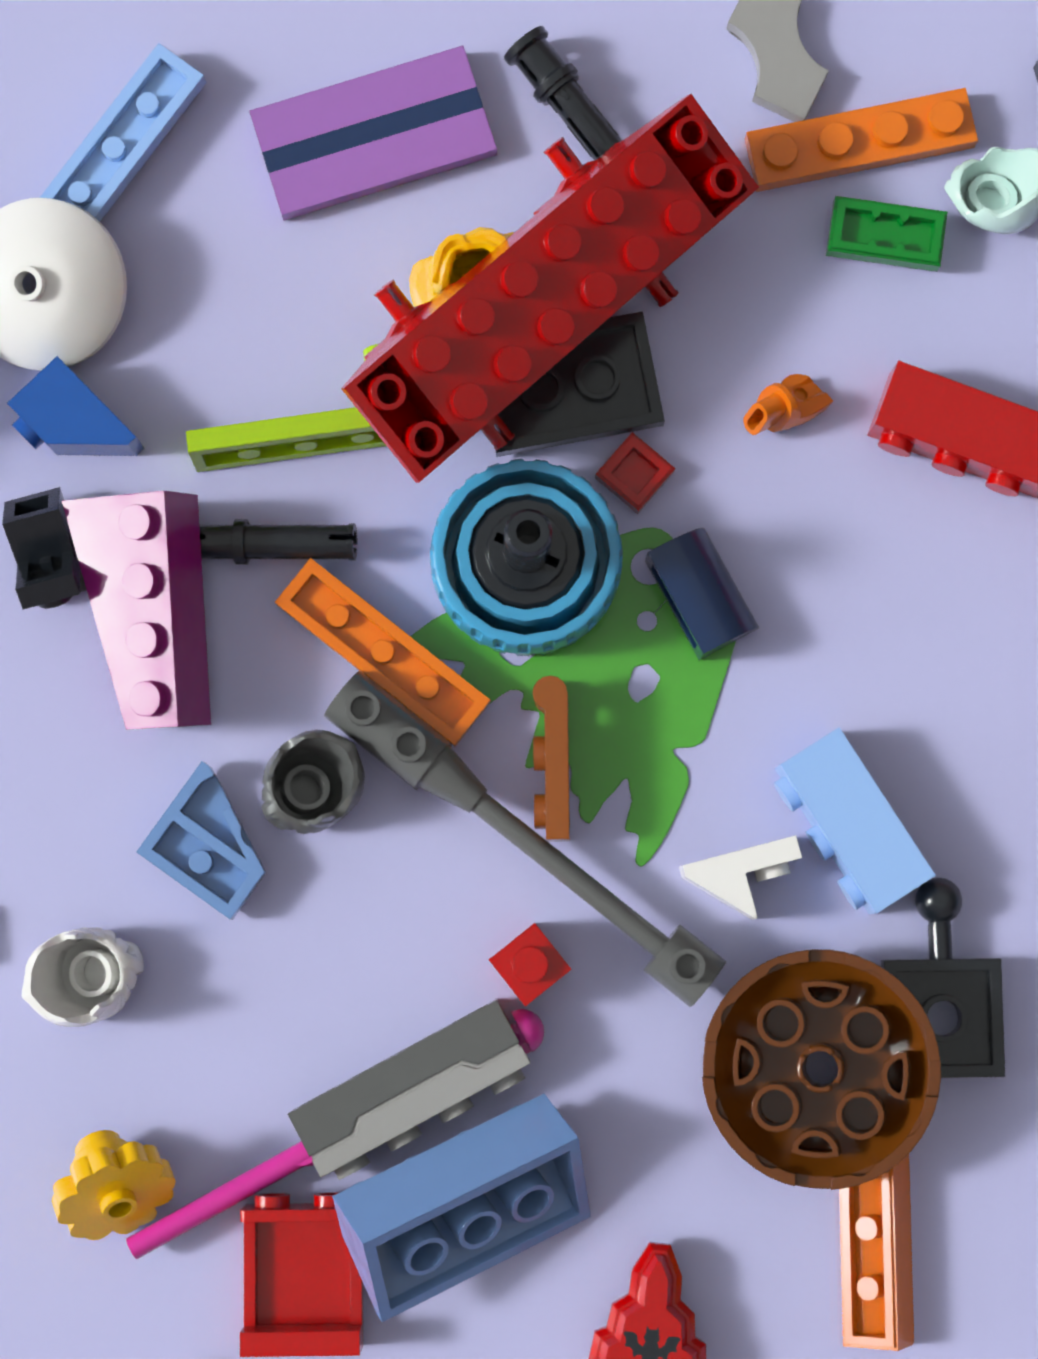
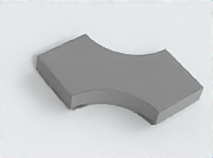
[726,0,829,122]

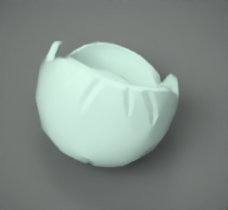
[944,147,1038,234]

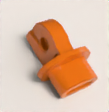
[743,374,833,435]

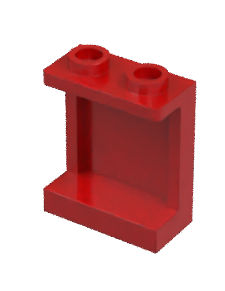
[240,1192,364,1357]

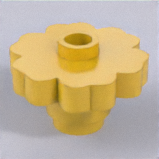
[51,1130,176,1240]

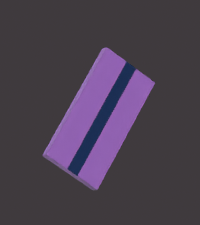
[249,45,497,221]

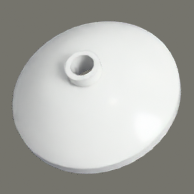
[0,198,127,370]

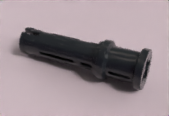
[504,26,622,160]

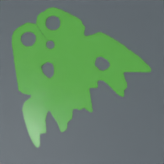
[410,527,736,867]

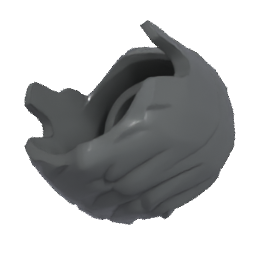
[261,729,365,834]

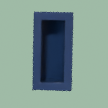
[645,528,759,660]

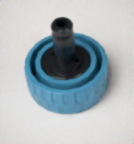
[430,459,623,656]

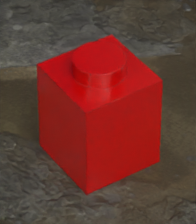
[489,923,572,1006]

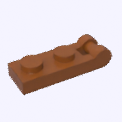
[533,676,570,842]

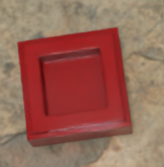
[595,432,676,514]

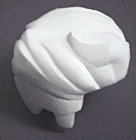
[22,927,144,1027]

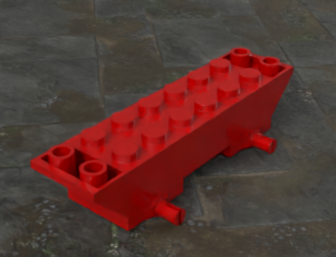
[341,94,759,483]

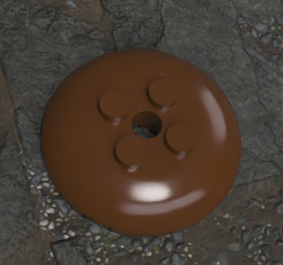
[702,949,941,1190]

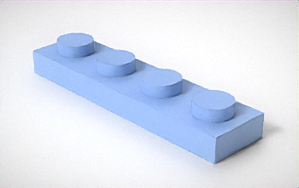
[40,43,207,222]

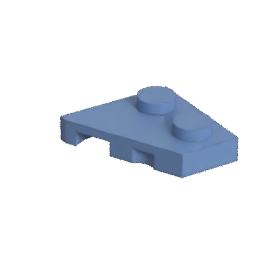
[136,761,267,920]

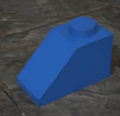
[7,356,145,456]

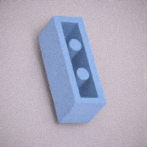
[774,727,936,914]

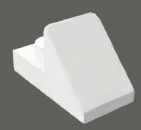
[679,835,802,919]

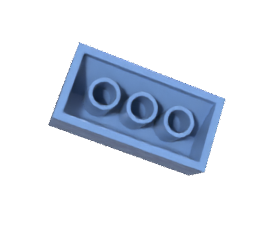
[332,1094,591,1322]

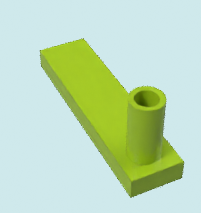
[186,344,386,472]

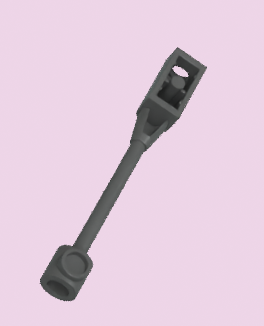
[324,671,726,1007]

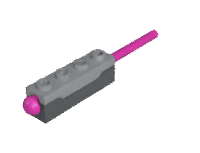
[126,999,544,1259]

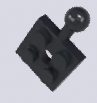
[881,877,1005,1078]

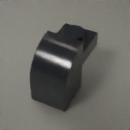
[2,487,87,610]

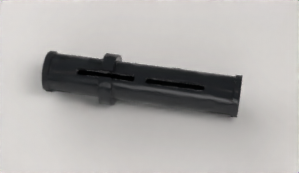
[200,519,358,565]

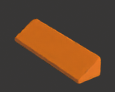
[839,1154,914,1351]

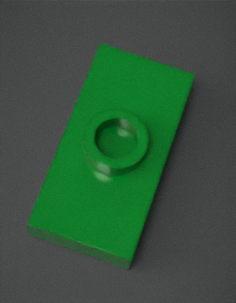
[826,196,948,272]

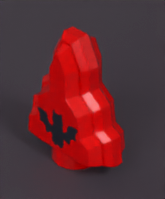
[588,1242,706,1359]

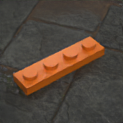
[744,88,978,192]
[275,558,491,747]

